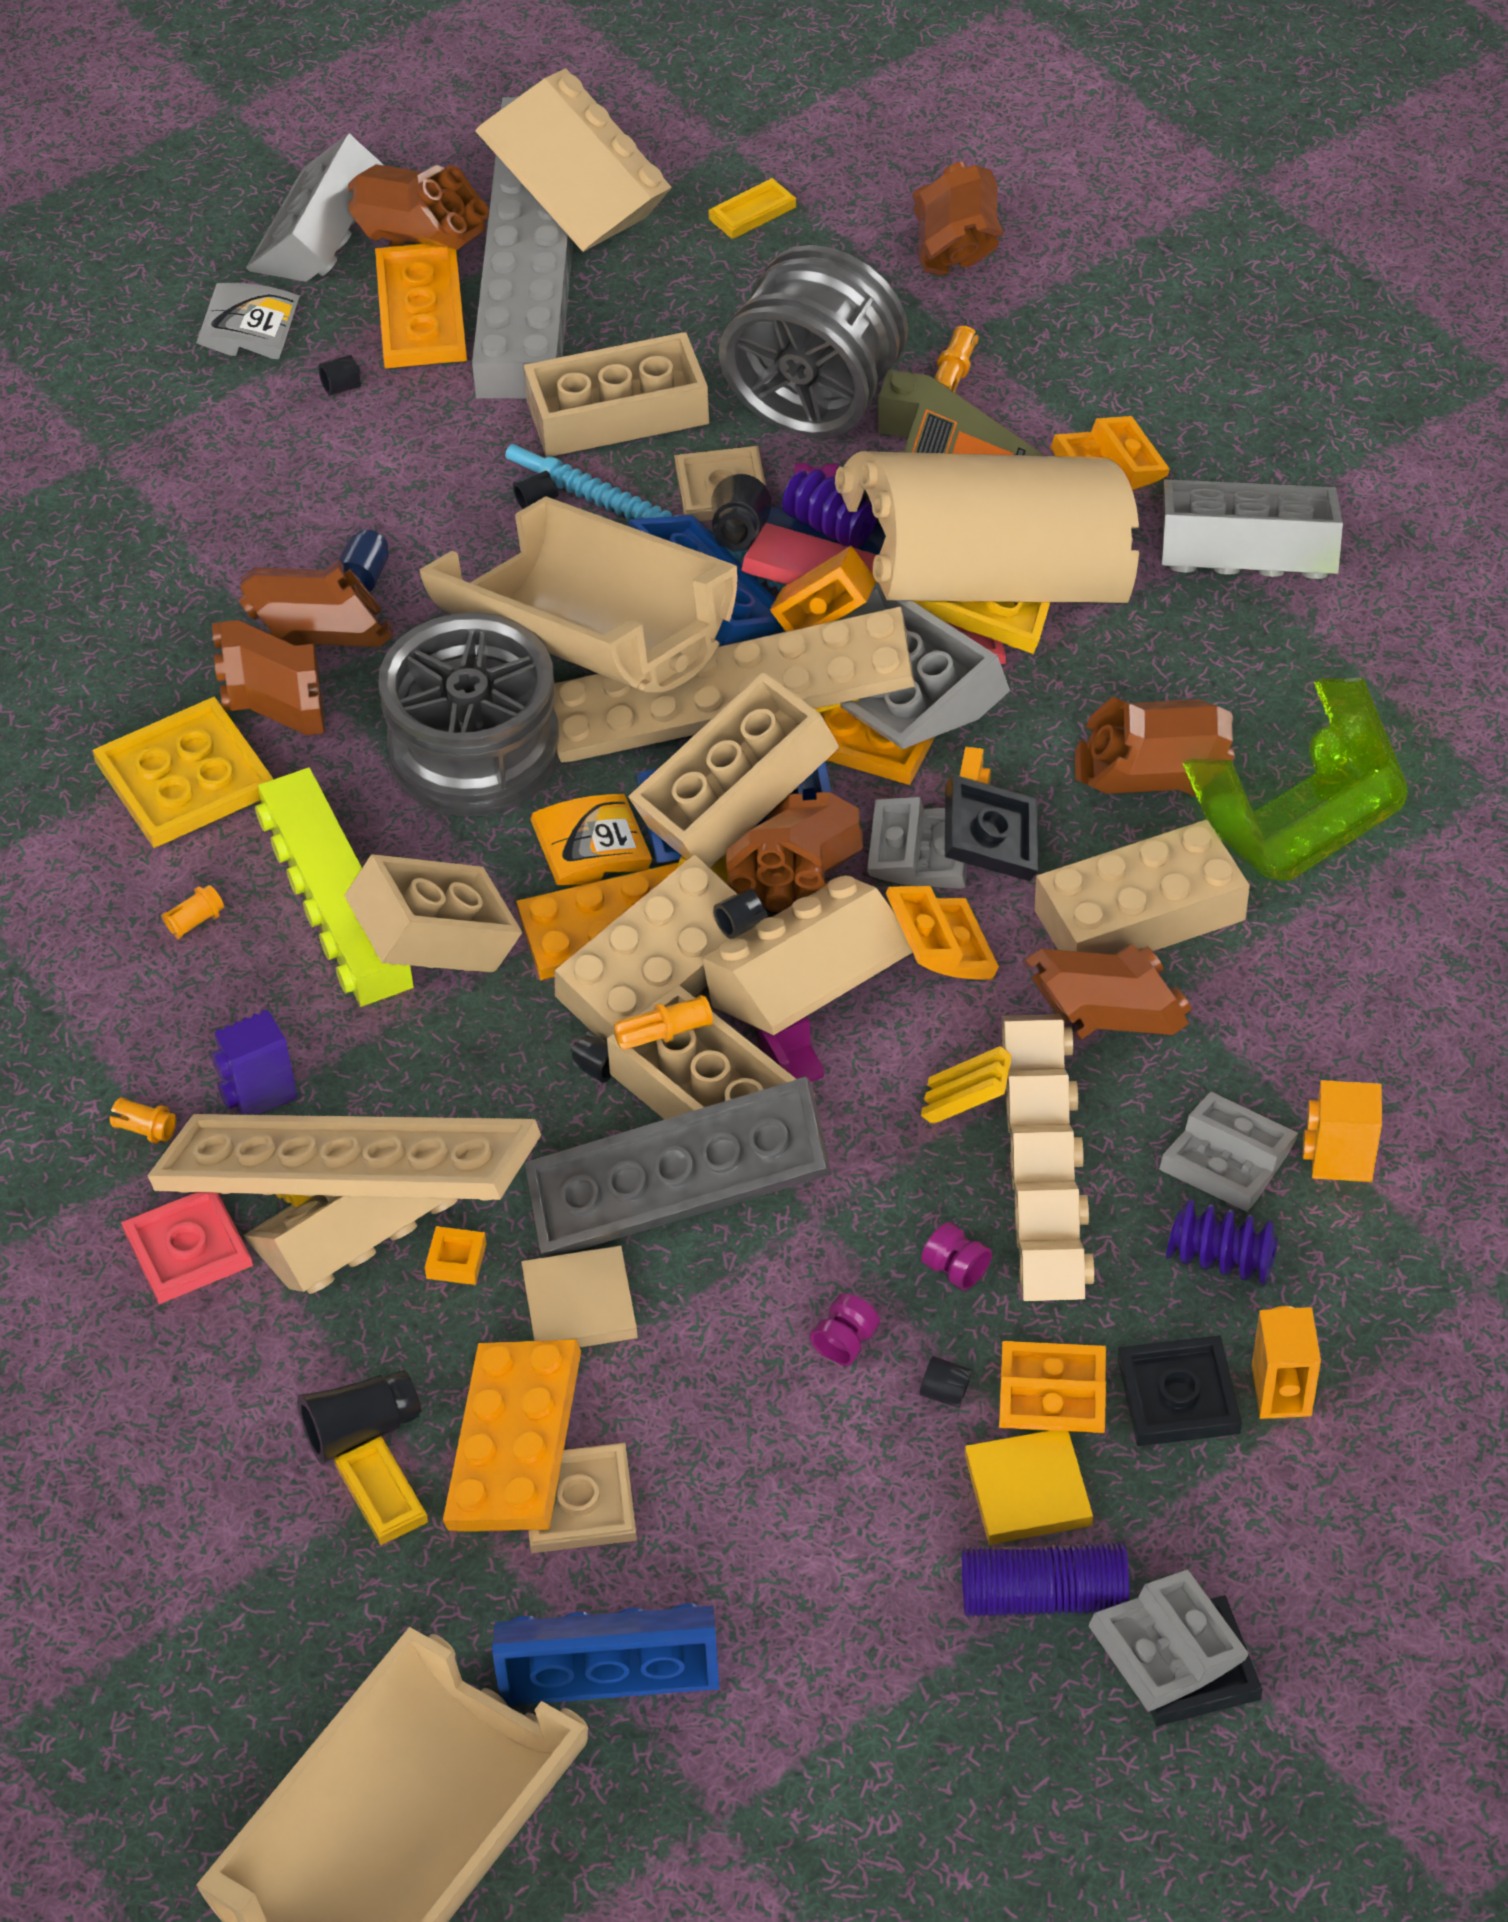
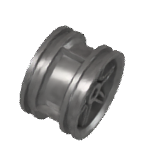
[719,245,908,439]
[379,612,559,817]

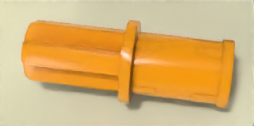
[613,995,713,1049]

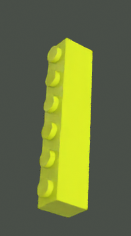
[255,767,414,1007]

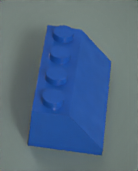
[627,515,786,647]
[492,1603,719,1705]

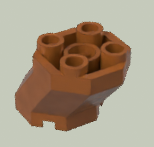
[912,161,1004,276]
[348,164,489,250]
[238,560,393,647]
[212,620,325,735]
[1075,697,1235,796]
[726,792,863,912]
[1022,944,1192,1040]

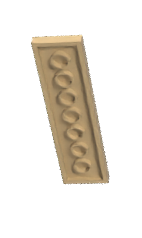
[553,607,915,762]
[147,1114,541,1201]

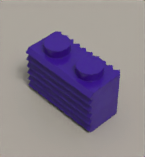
[211,1010,298,1115]

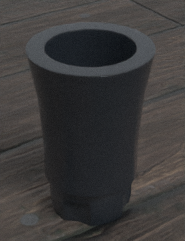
[711,474,771,551]
[297,1370,421,1464]

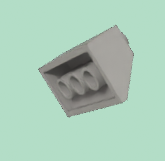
[246,133,383,282]

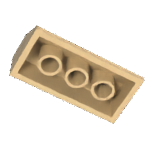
[702,875,913,1035]
[243,1195,458,1294]

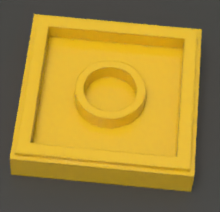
[965,1430,1093,1545]

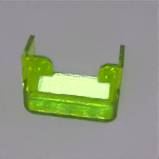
[1182,678,1408,881]

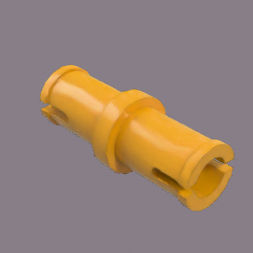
[934,326,979,393]

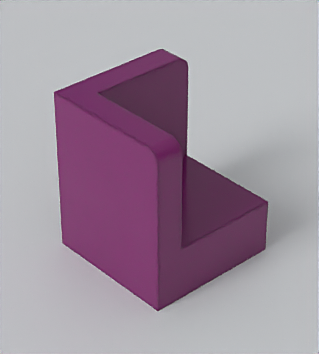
[758,1016,824,1082]

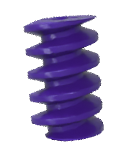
[782,470,878,549]
[1166,1198,1278,1286]

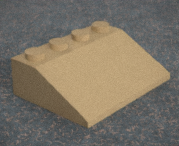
[475,68,672,252]

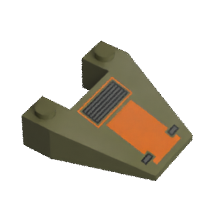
[863,369,1043,524]

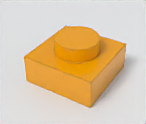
[959,747,991,785]
[425,1226,487,1285]

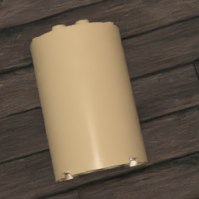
[835,451,1139,603]
[419,496,737,693]
[196,1627,588,1922]

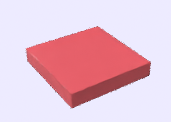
[121,1192,253,1304]

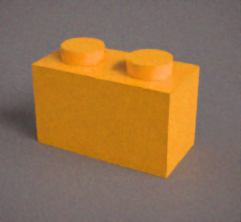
[770,546,877,632]
[1302,1080,1382,1182]
[1252,1306,1321,1419]

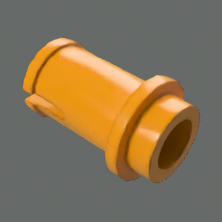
[161,885,225,939]
[110,1097,177,1144]

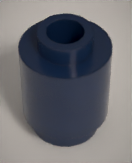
[339,530,389,592]

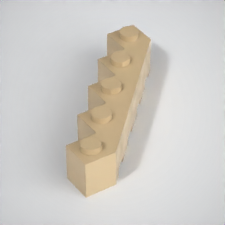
[1002,1014,1094,1301]

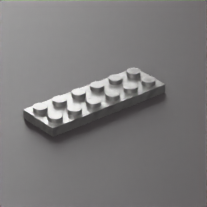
[525,1077,831,1257]

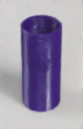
[962,1542,1129,1618]

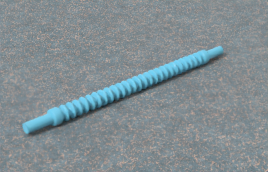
[505,444,786,592]

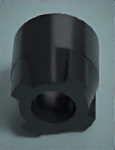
[318,355,361,396]
[513,470,559,509]
[713,889,767,939]
[570,1031,612,1083]
[920,1356,972,1408]

